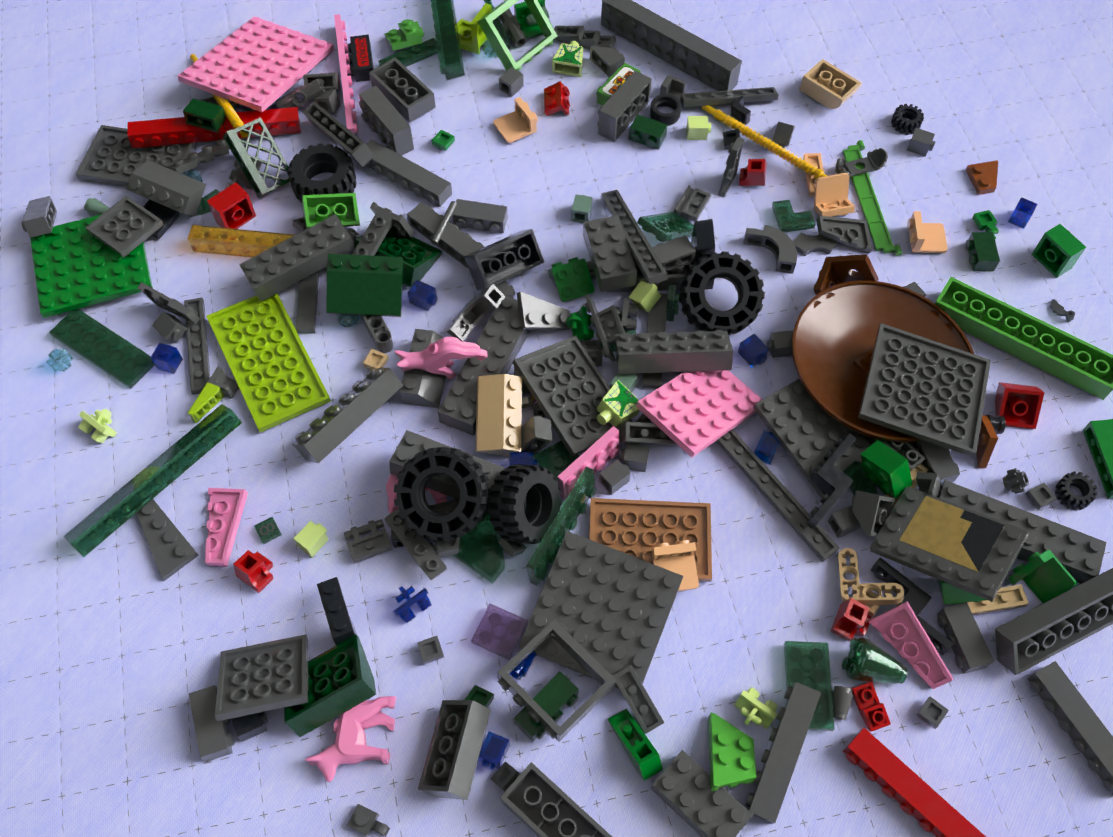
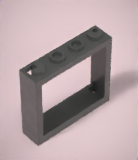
[497,619,617,742]

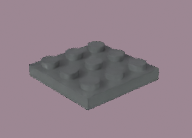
[85,196,164,258]

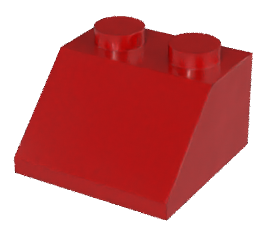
[995,382,1045,429]

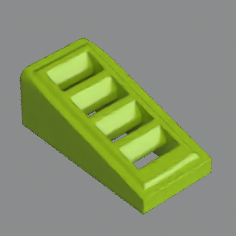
[188,382,225,423]

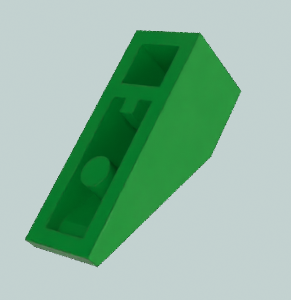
[608,708,663,781]

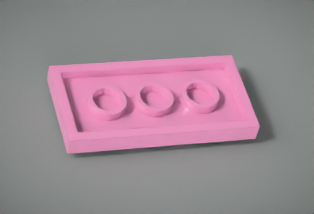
[557,426,620,500]

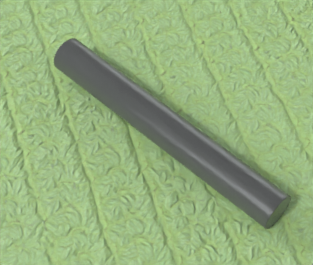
[431,201,457,245]

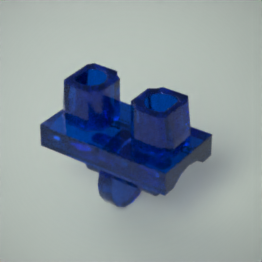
[393,586,432,623]

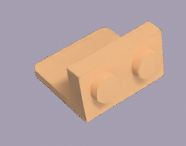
[493,97,538,143]
[814,173,855,217]
[907,211,948,253]
[652,540,699,591]

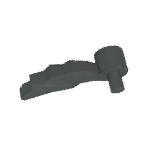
[1050,299,1075,322]

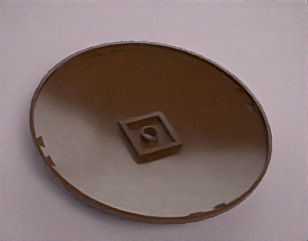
[791,280,974,442]

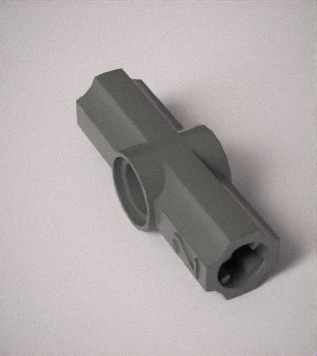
[498,8,527,47]
[275,78,325,109]

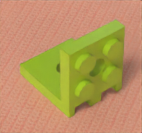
[446,3,493,55]

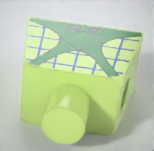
[552,41,583,77]
[597,380,640,427]

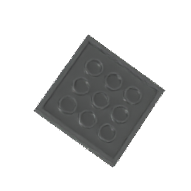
[215,634,308,721]

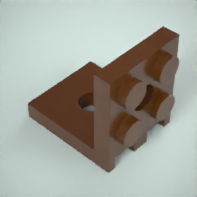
[814,254,879,295]

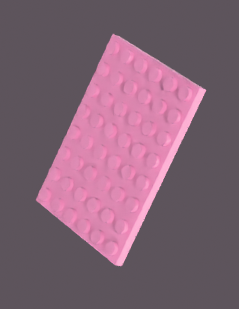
[178,16,334,112]

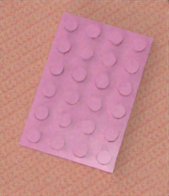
[636,370,762,457]

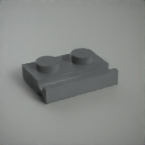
[674,185,711,221]

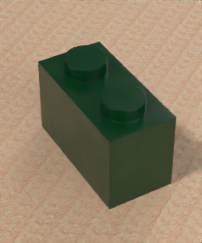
[183,98,226,133]
[629,114,668,150]
[965,232,1000,271]

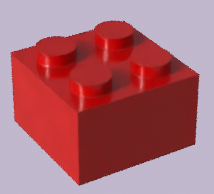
[207,182,256,235]

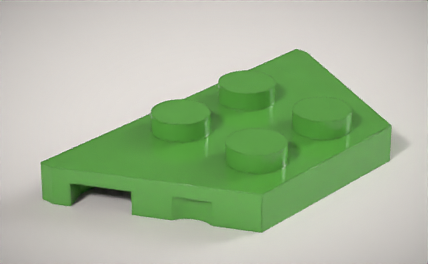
[708,712,756,791]

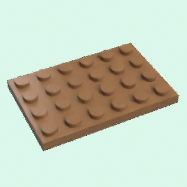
[589,498,712,582]

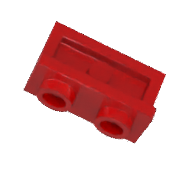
[544,81,570,116]

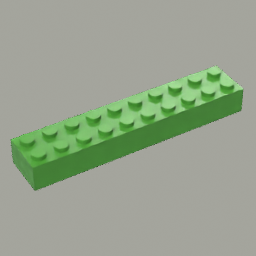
[935,277,1113,400]

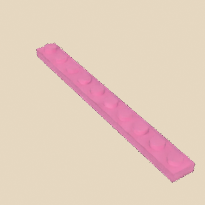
[334,14,358,135]

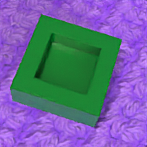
[432,130,455,151]

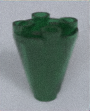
[842,637,908,684]

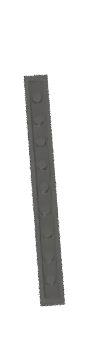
[601,190,668,284]
[716,429,840,562]

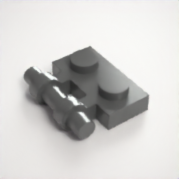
[344,519,393,563]

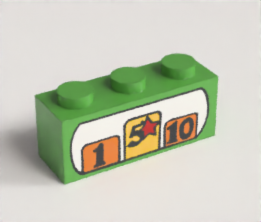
[596,63,641,105]

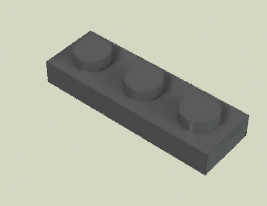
[612,663,664,734]

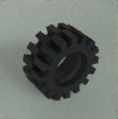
[891,104,924,135]
[1055,471,1098,510]

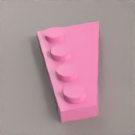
[205,488,248,567]
[868,601,953,689]

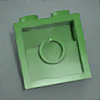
[384,19,424,51]

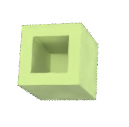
[686,116,711,140]
[628,280,661,313]
[293,521,329,557]

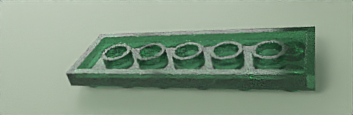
[49,309,157,389]
[526,466,596,586]

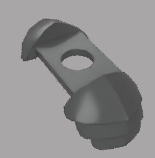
[835,148,888,177]

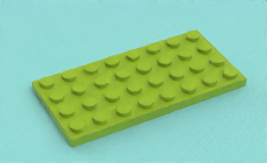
[206,293,331,433]

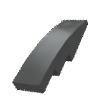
[554,25,616,49]

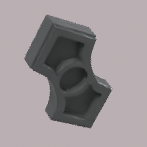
[793,232,839,256]

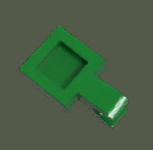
[972,210,999,239]

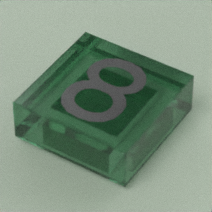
[254,517,282,545]

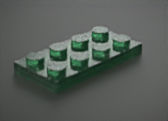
[637,212,694,242]
[784,641,835,731]

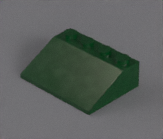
[354,228,443,287]
[326,254,404,317]
[284,634,376,737]

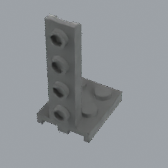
[352,202,415,256]

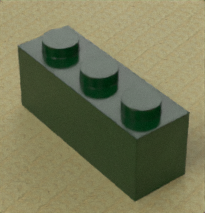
[514,671,579,742]

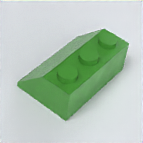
[302,193,360,229]

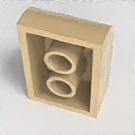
[800,59,862,109]

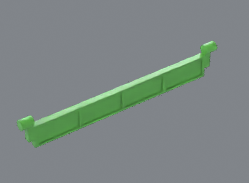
[842,140,902,256]

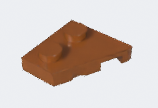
[965,160,999,195]
[976,415,998,468]

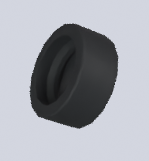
[650,94,681,125]

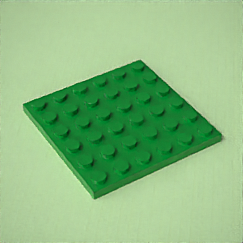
[30,214,153,318]

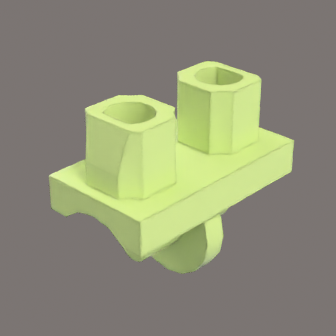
[78,409,117,443]
[734,687,777,729]

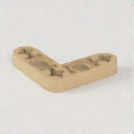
[838,548,904,605]

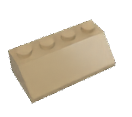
[475,374,522,457]

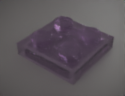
[471,604,528,660]

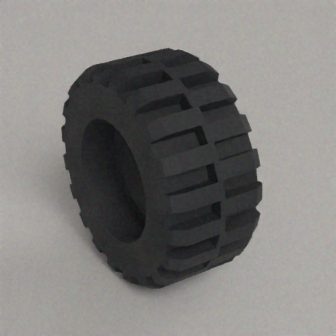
[288,144,357,203]
[487,464,562,544]

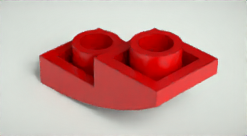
[851,681,891,732]

